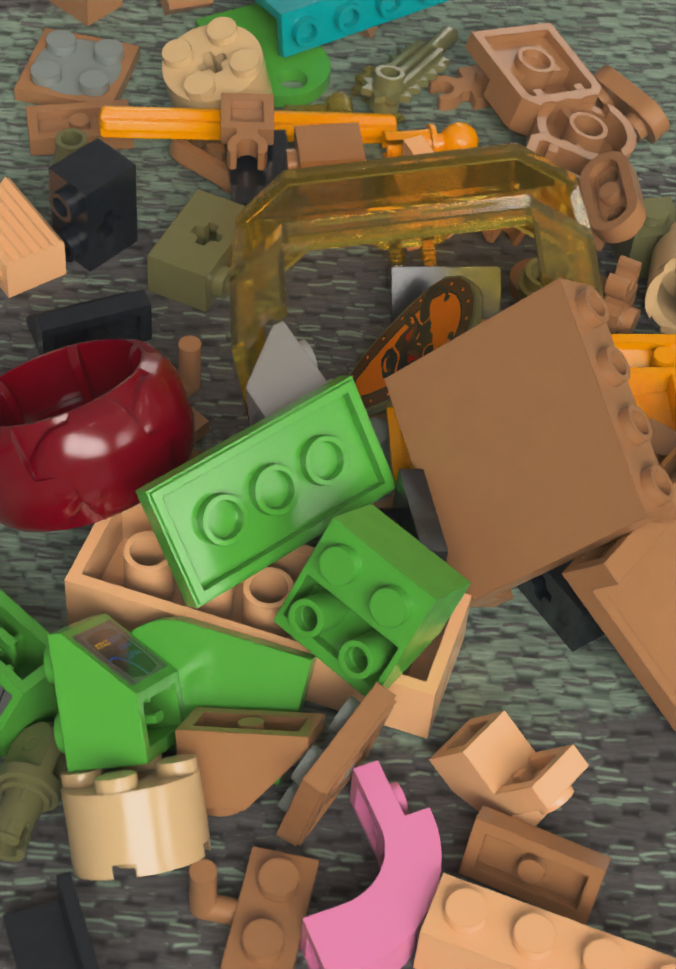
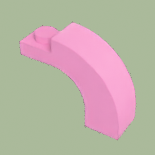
[300,760,442,969]

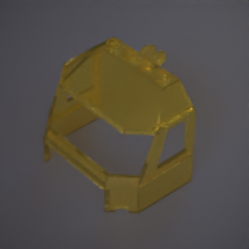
[229,143,605,419]

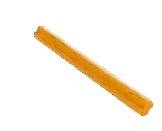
[98,106,398,144]

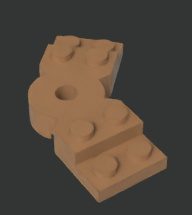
[465,22,637,252]

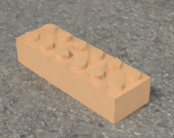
[64,503,472,739]

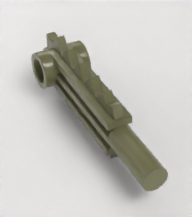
[360,26,458,115]

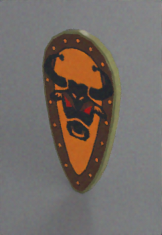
[348,275,483,416]

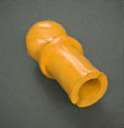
[381,122,479,164]

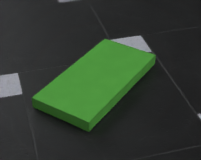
[136,375,396,609]

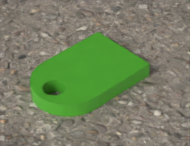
[195,3,331,108]
[130,616,317,786]

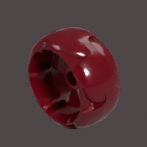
[0,339,195,532]

